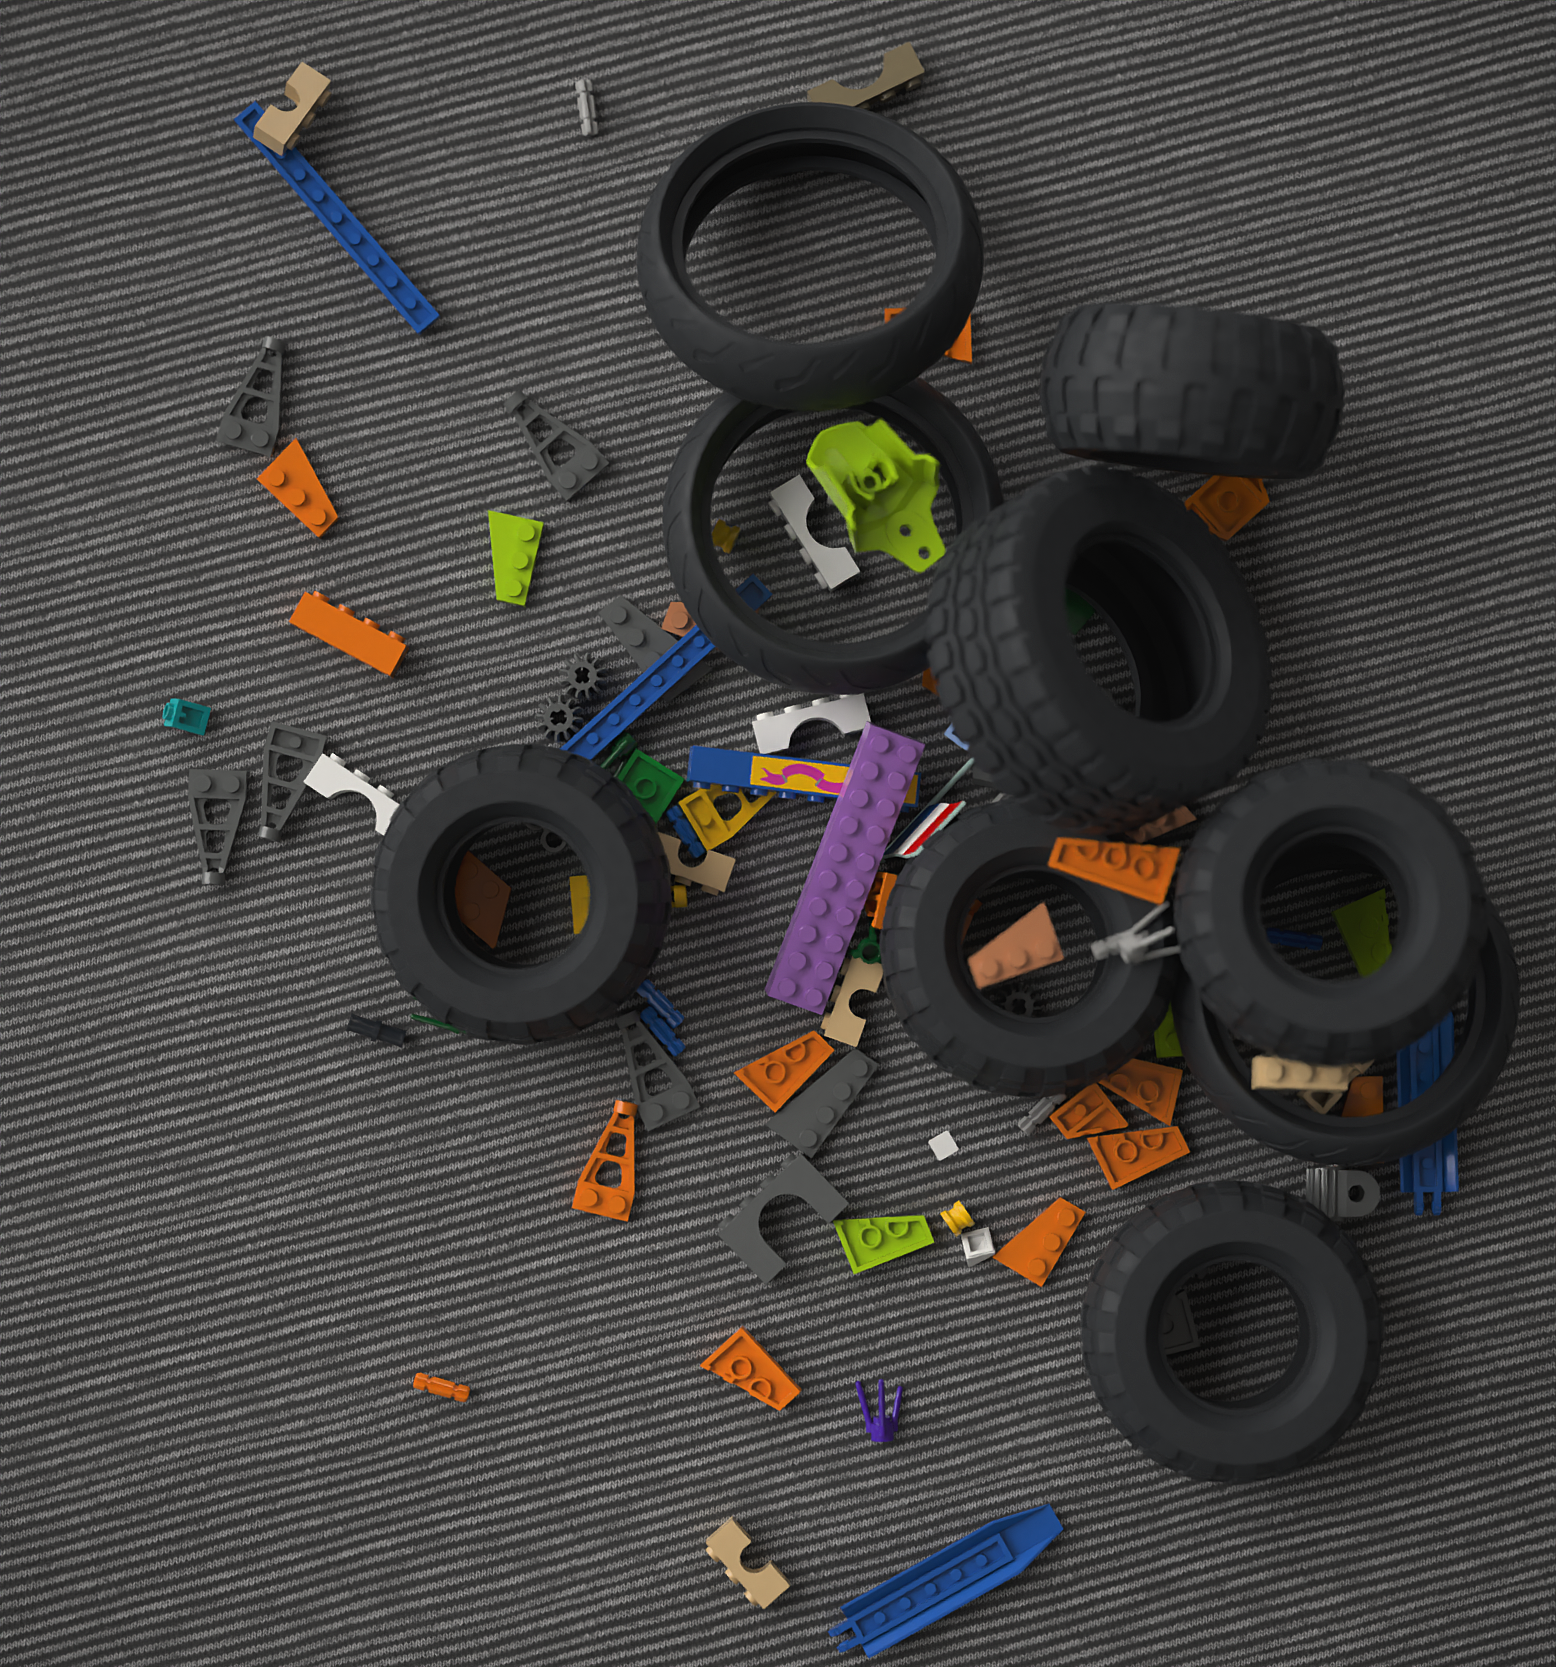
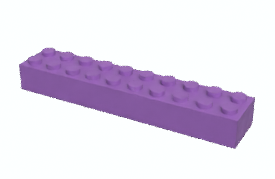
[765,721,925,1015]

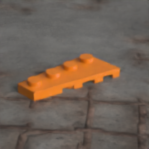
[1048,838,1181,905]

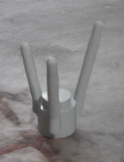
[1117,901,1180,964]

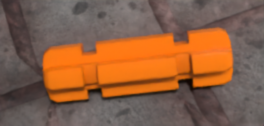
[413,1373,470,1402]

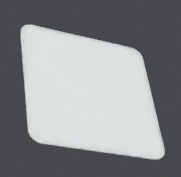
[928,1131,958,1161]

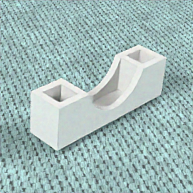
[768,474,860,592]
[752,693,871,755]
[304,753,400,836]

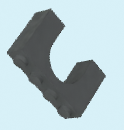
[718,1153,849,1284]

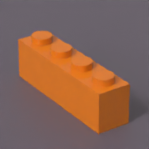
[289,591,409,678]

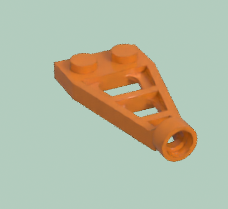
[572,1100,638,1222]

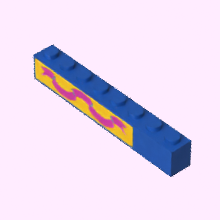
[686,746,921,813]

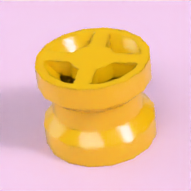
[712,519,741,554]
[940,1200,975,1237]

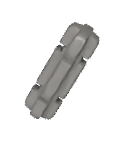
[575,80,599,136]
[1091,930,1149,960]
[1018,1094,1066,1135]

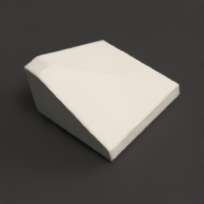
[960,1227,995,1267]

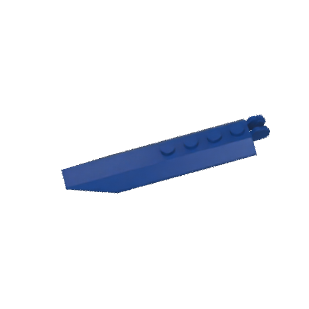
[1396,1012,1459,1216]
[828,1503,1063,1658]

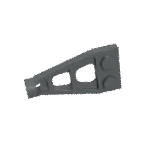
[216,336,287,458]
[504,389,610,502]
[257,721,328,843]
[188,769,248,885]
[615,1010,700,1131]

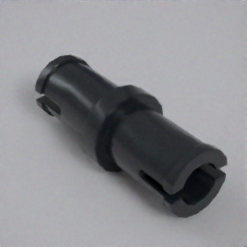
[346,1013,407,1048]

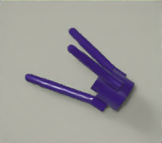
[855,1379,903,1442]

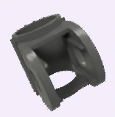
[1306,1165,1380,1222]

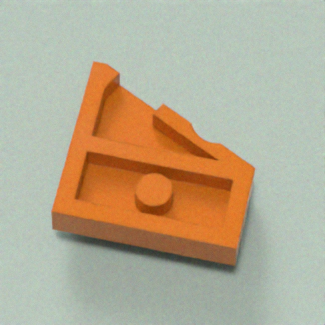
[864,872,897,929]
[1048,1083,1129,1139]

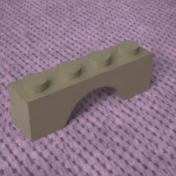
[807,42,925,110]

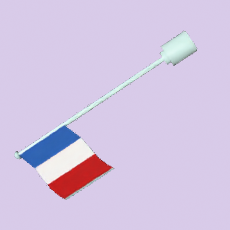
[880,758,975,863]

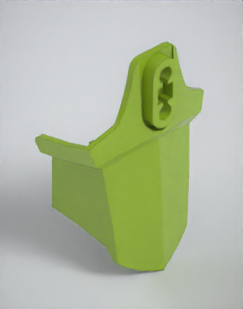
[806,419,945,573]

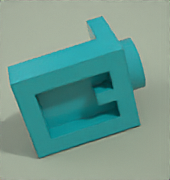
[163,698,211,736]

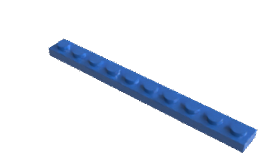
[234,101,441,335]
[560,574,773,760]

